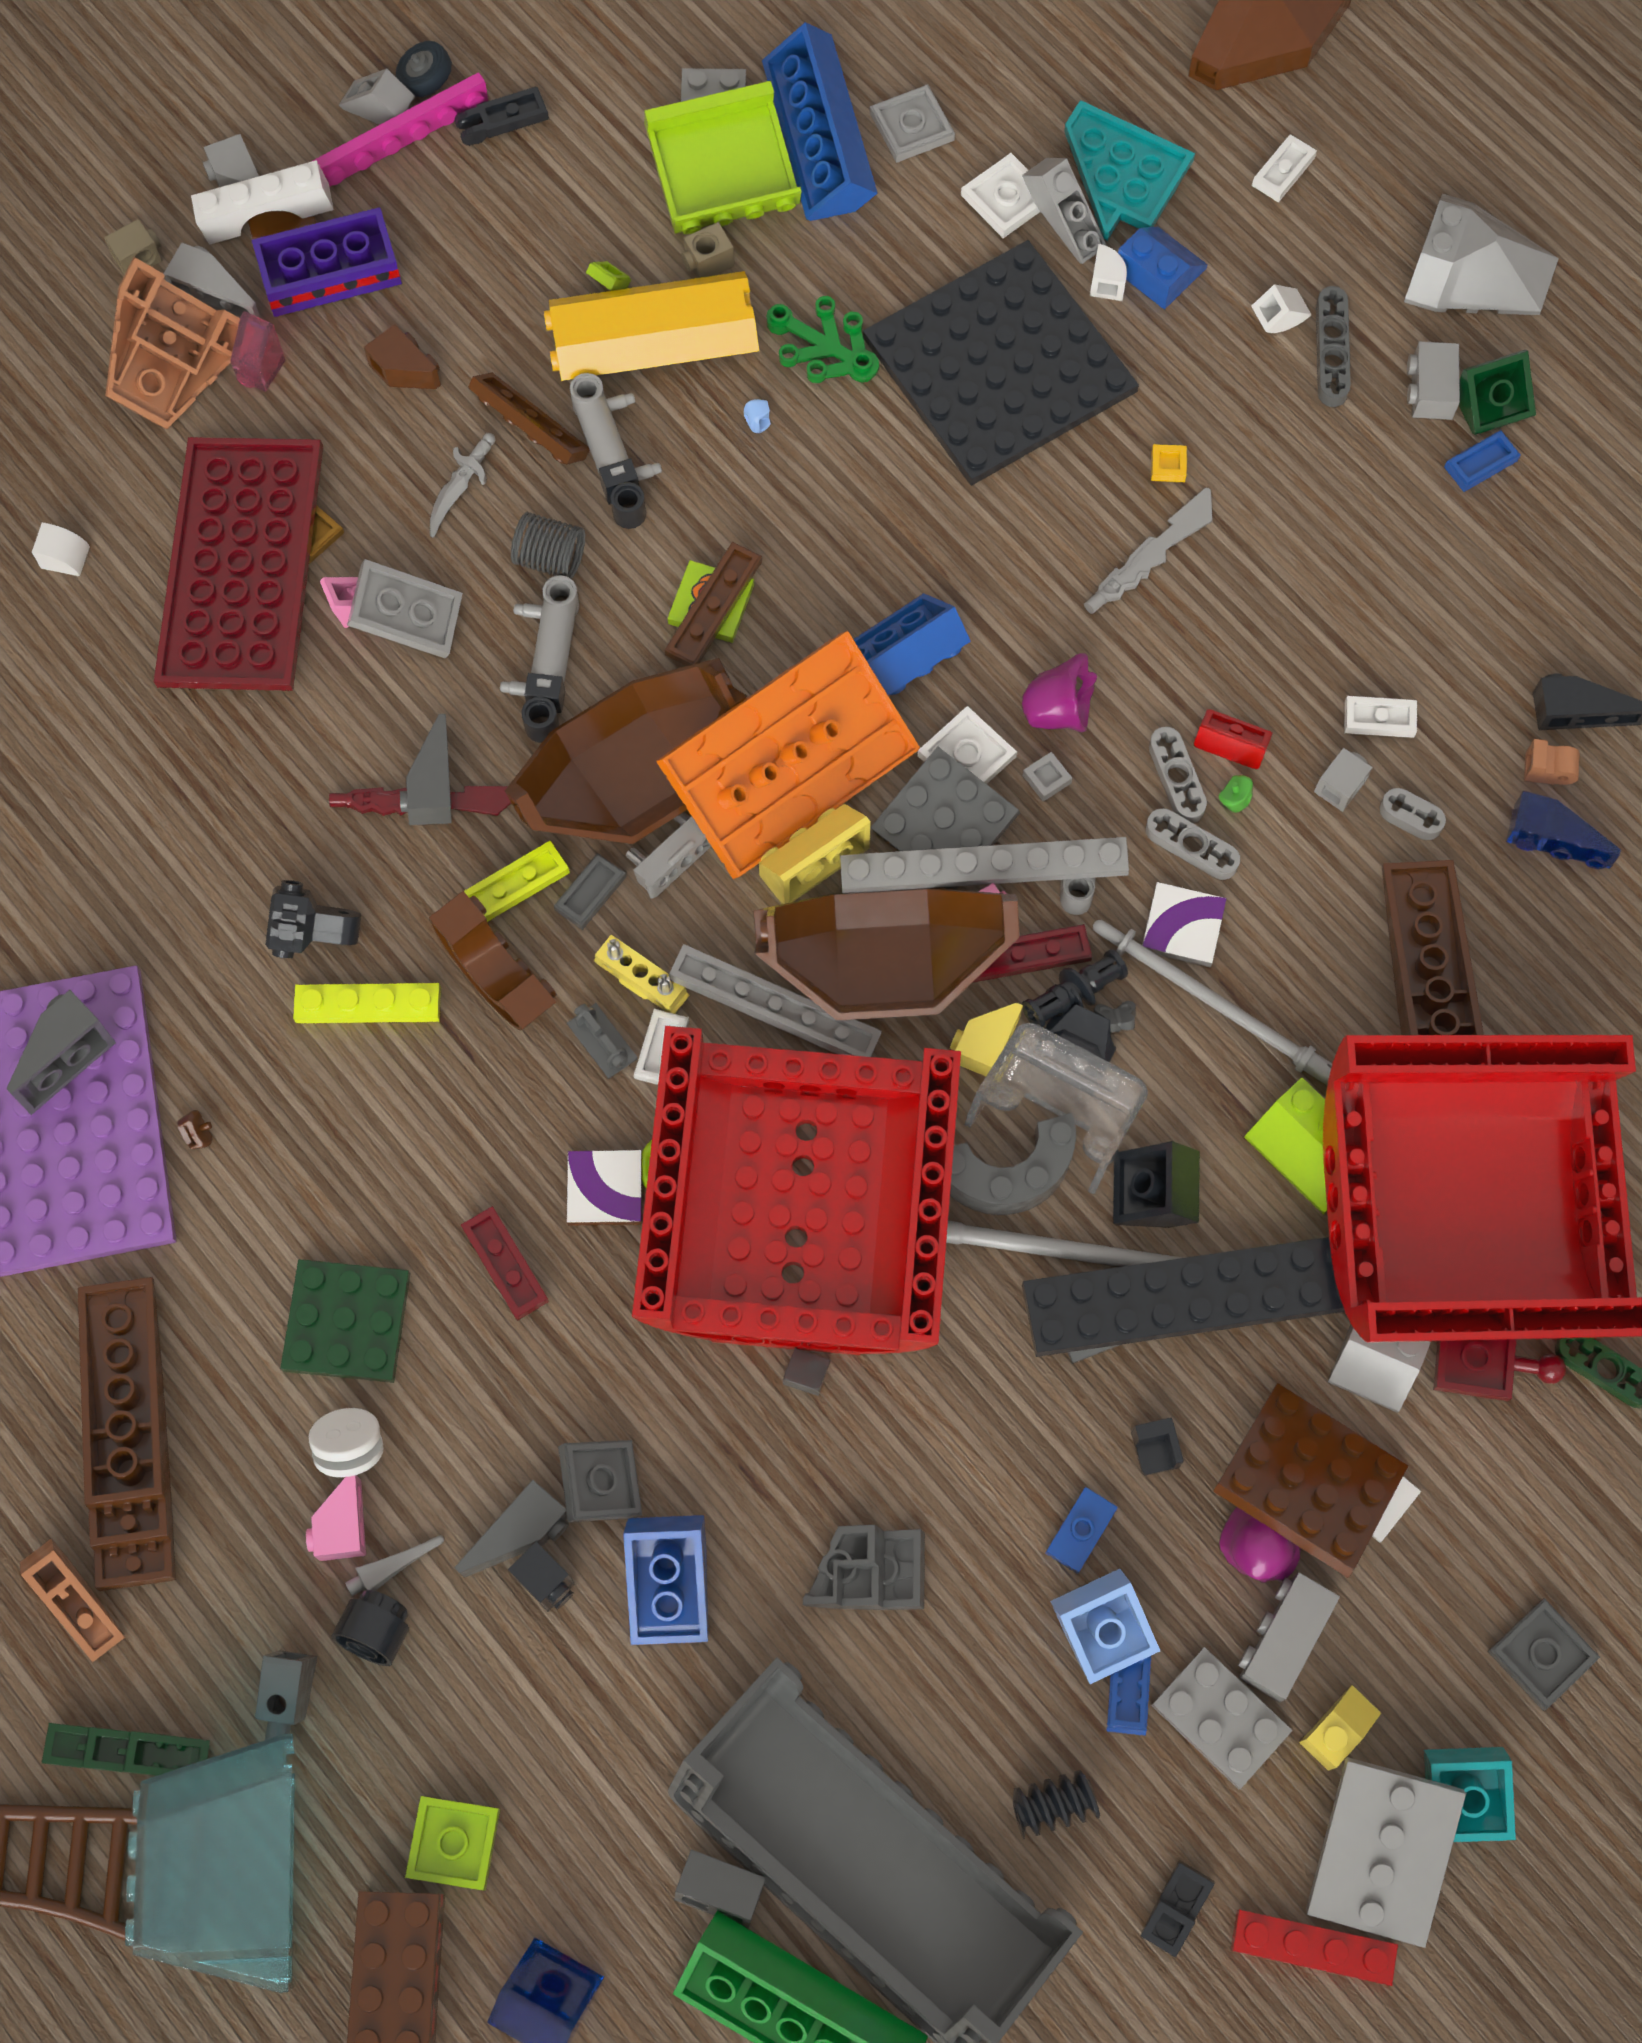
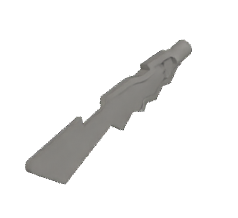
[1084,488,1212,614]

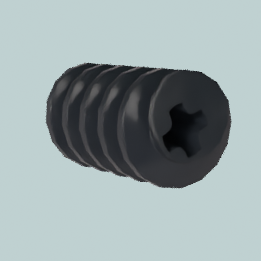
[1013,1770,1100,1840]

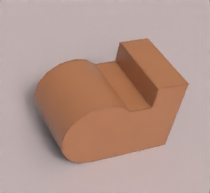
[1524,739,1580,785]

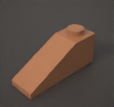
[20,1538,125,1662]

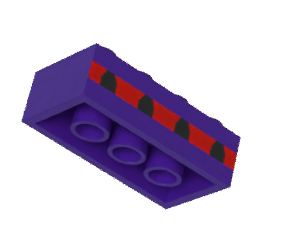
[252,207,402,317]

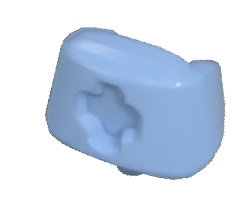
[744,399,771,433]

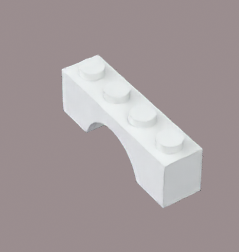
[191,160,334,245]

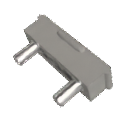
[626,812,711,898]

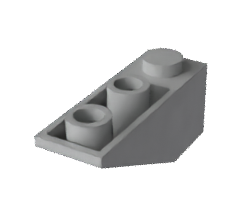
[1022,158,1107,264]

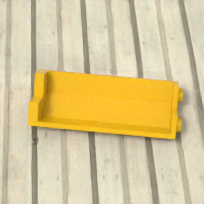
[544,271,759,381]

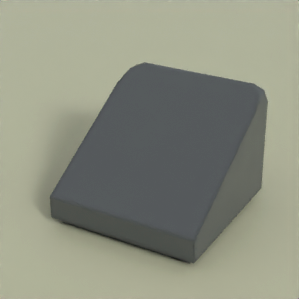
[783,1348,830,1396]

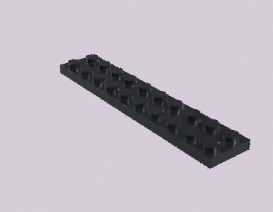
[1022,1237,1345,1357]

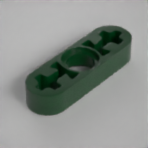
[1555,1338,1642,1409]

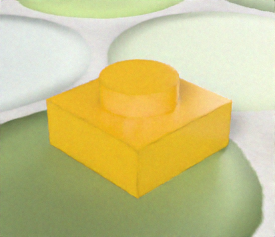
[1151,444,1187,482]

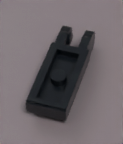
[454,87,549,146]

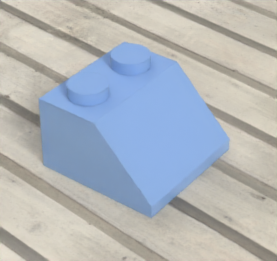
[1050,1569,1160,1684]

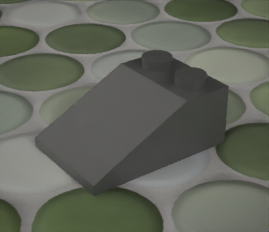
[6,990,116,1115]

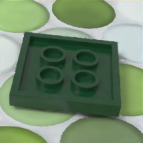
[280,1259,411,1383]

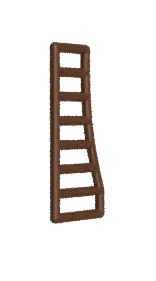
[0,1804,208,1951]

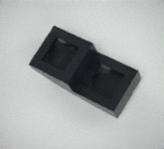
[1140,1860,1215,1958]

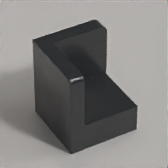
[1131,1417,1184,1476]

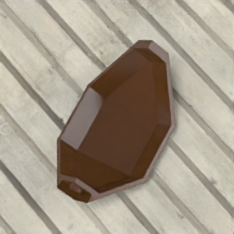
[1188,0,1351,90]
[505,658,747,844]
[753,888,1020,1020]

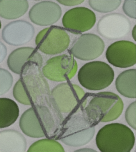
[964,1023,1148,1194]

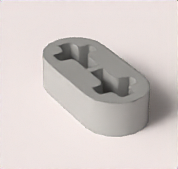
[1379,788,1446,840]

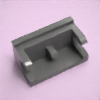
[674,1849,766,1929]

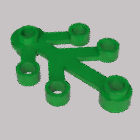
[766,296,879,383]

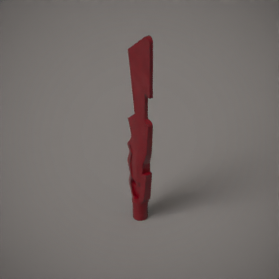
[329,786,511,816]

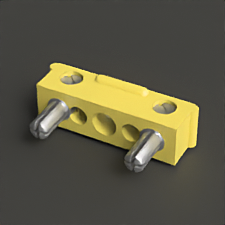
[594,935,690,1014]

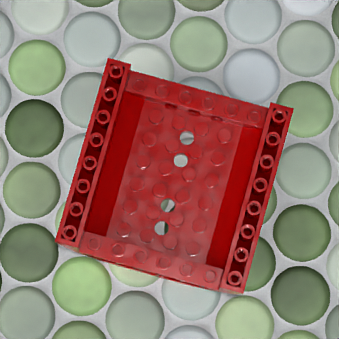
[632,1026,961,1355]

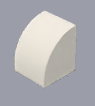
[1090,244,1127,301]
[1251,284,1311,333]
[32,522,90,576]

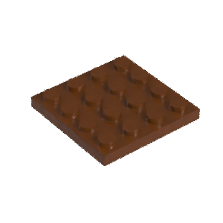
[1213,1383,1408,1578]

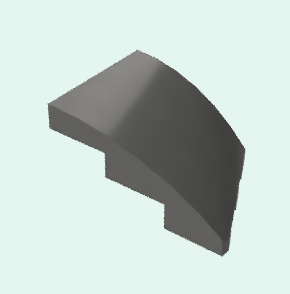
[803,1525,925,1610]

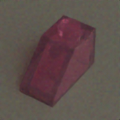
[230,311,286,392]

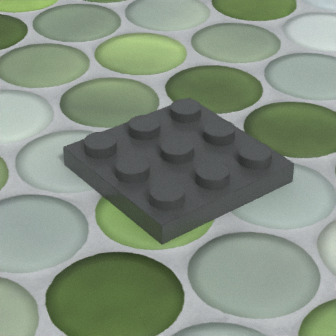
[871,746,1020,890]

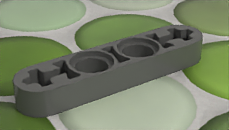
[1316,286,1351,407]

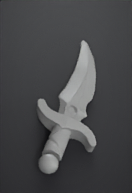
[430,433,496,538]

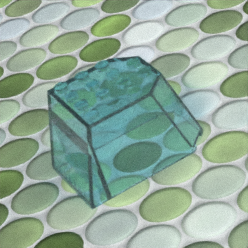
[125,1734,295,1993]

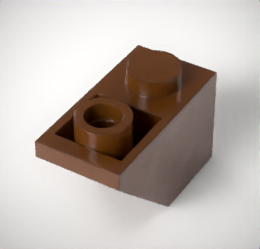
[364,324,441,390]

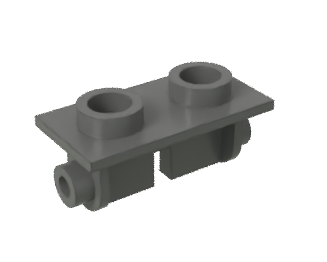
[567,1003,638,1079]

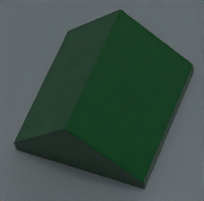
[1459,350,1536,435]

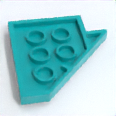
[1064,100,1195,241]

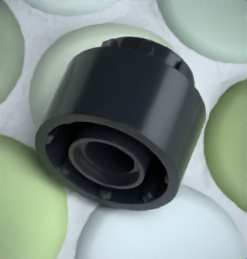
[331,1590,409,1666]

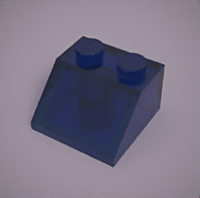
[487,1938,604,2043]

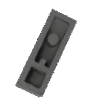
[400,714,452,825]
[454,1480,569,1578]

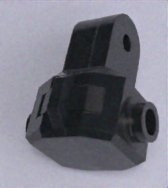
[265,880,362,958]

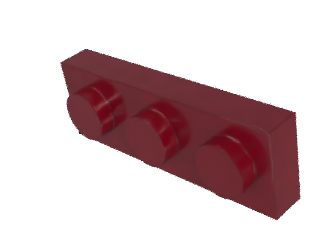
[461,1206,549,1321]

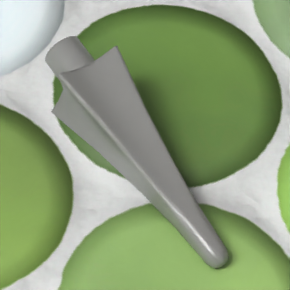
[345,1535,444,1596]

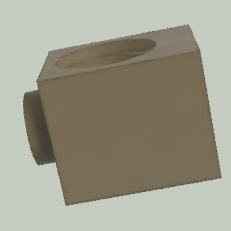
[104,219,162,275]
[681,222,734,278]

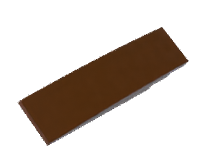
[1382,860,1484,1035]
[78,1277,176,1591]

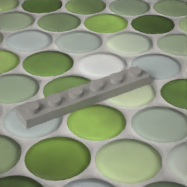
[669,944,882,1057]

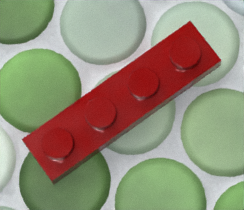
[1231,1910,1398,1986]

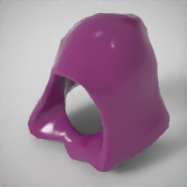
[1022,653,1097,732]
[1219,1507,1301,1583]

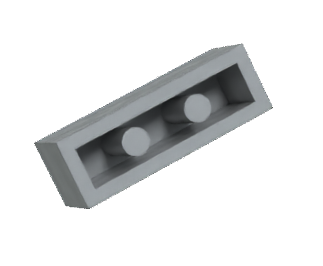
[1238,1573,1340,1703]

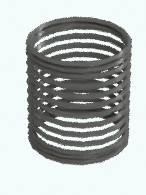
[511,512,586,579]

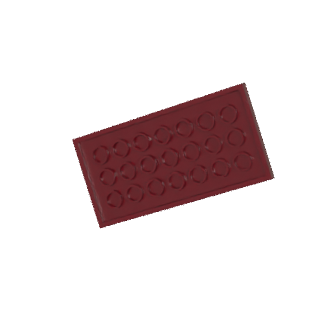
[153,437,324,691]

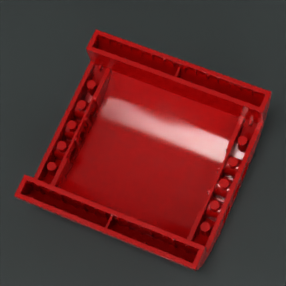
[1323,1035,1642,1343]

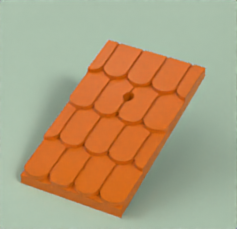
[656,631,920,879]

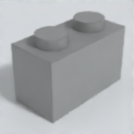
[1407,341,1460,420]

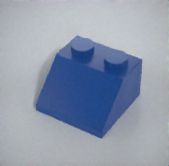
[1118,226,1208,310]

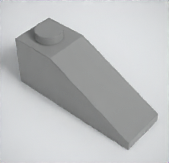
[163,243,261,326]

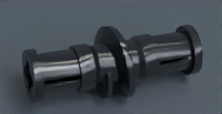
[1022,949,1128,1029]

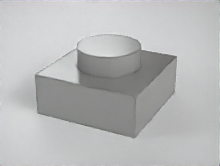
[1022,752,1072,802]

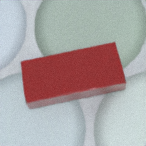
[1194,709,1273,769]

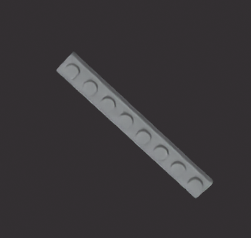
[840,837,1129,894]

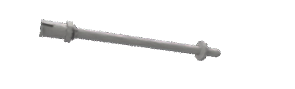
[1093,920,1332,1086]

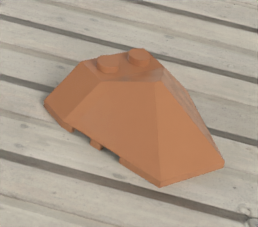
[105,257,253,429]

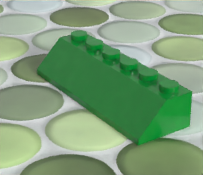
[673,1911,928,2043]

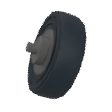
[396,41,452,97]

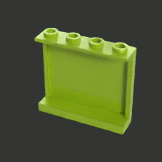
[644,81,802,234]

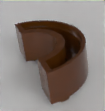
[429,891,557,1031]

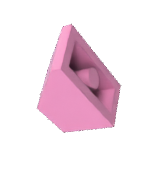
[306,1475,366,1561]

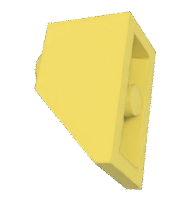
[950,1003,1023,1079]
[1299,1685,1381,1771]

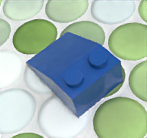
[623,1515,708,1645]

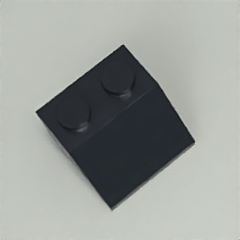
[1113,1141,1200,1228]

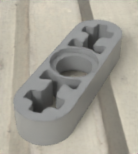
[1149,727,1207,823]
[1145,808,1240,880]

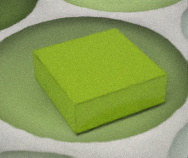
[586,261,632,291]

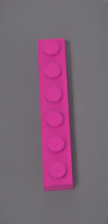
[311,72,489,187]

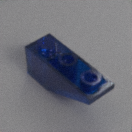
[1506,791,1621,869]

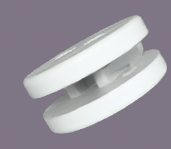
[309,1408,384,1477]

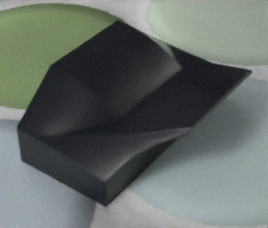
[1035,1004,1116,1082]

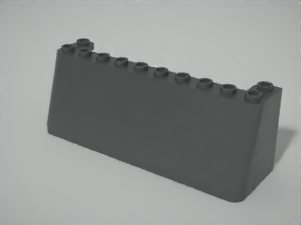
[668,1657,1083,2043]

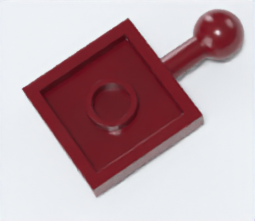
[1433,1339,1566,1401]

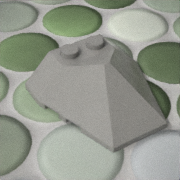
[1404,193,1559,315]

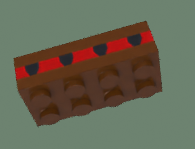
[347,1891,445,2043]

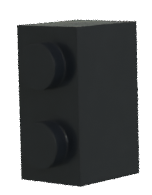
[508,1541,575,1612]

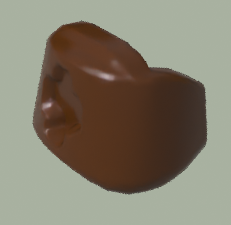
[177,1110,213,1150]

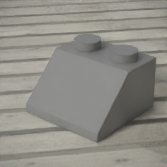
[1328,1324,1431,1413]

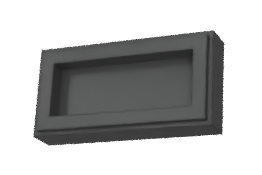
[554,853,626,930]

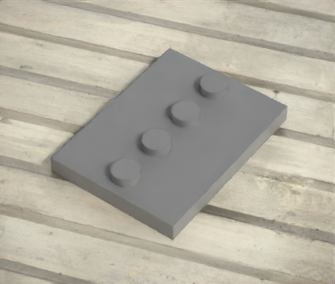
[1306,1757,1466,1948]

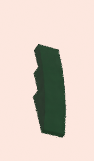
[41,1723,210,1781]

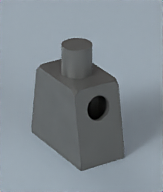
[255,1650,318,1746]

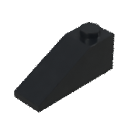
[1533,673,1642,730]

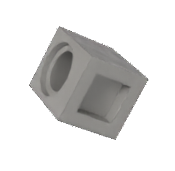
[1314,748,1373,812]

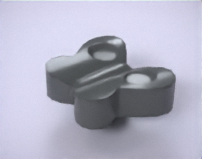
[1094,1001,1136,1033]

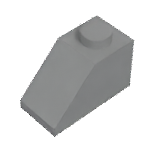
[339,68,415,125]
[202,134,259,187]

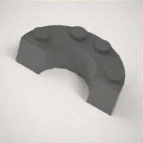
[950,1113,1076,1215]

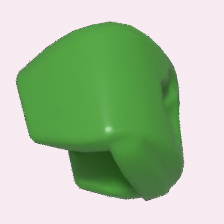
[1219,775,1253,813]

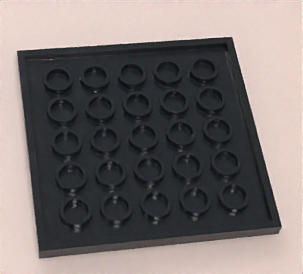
[863,240,1139,486]

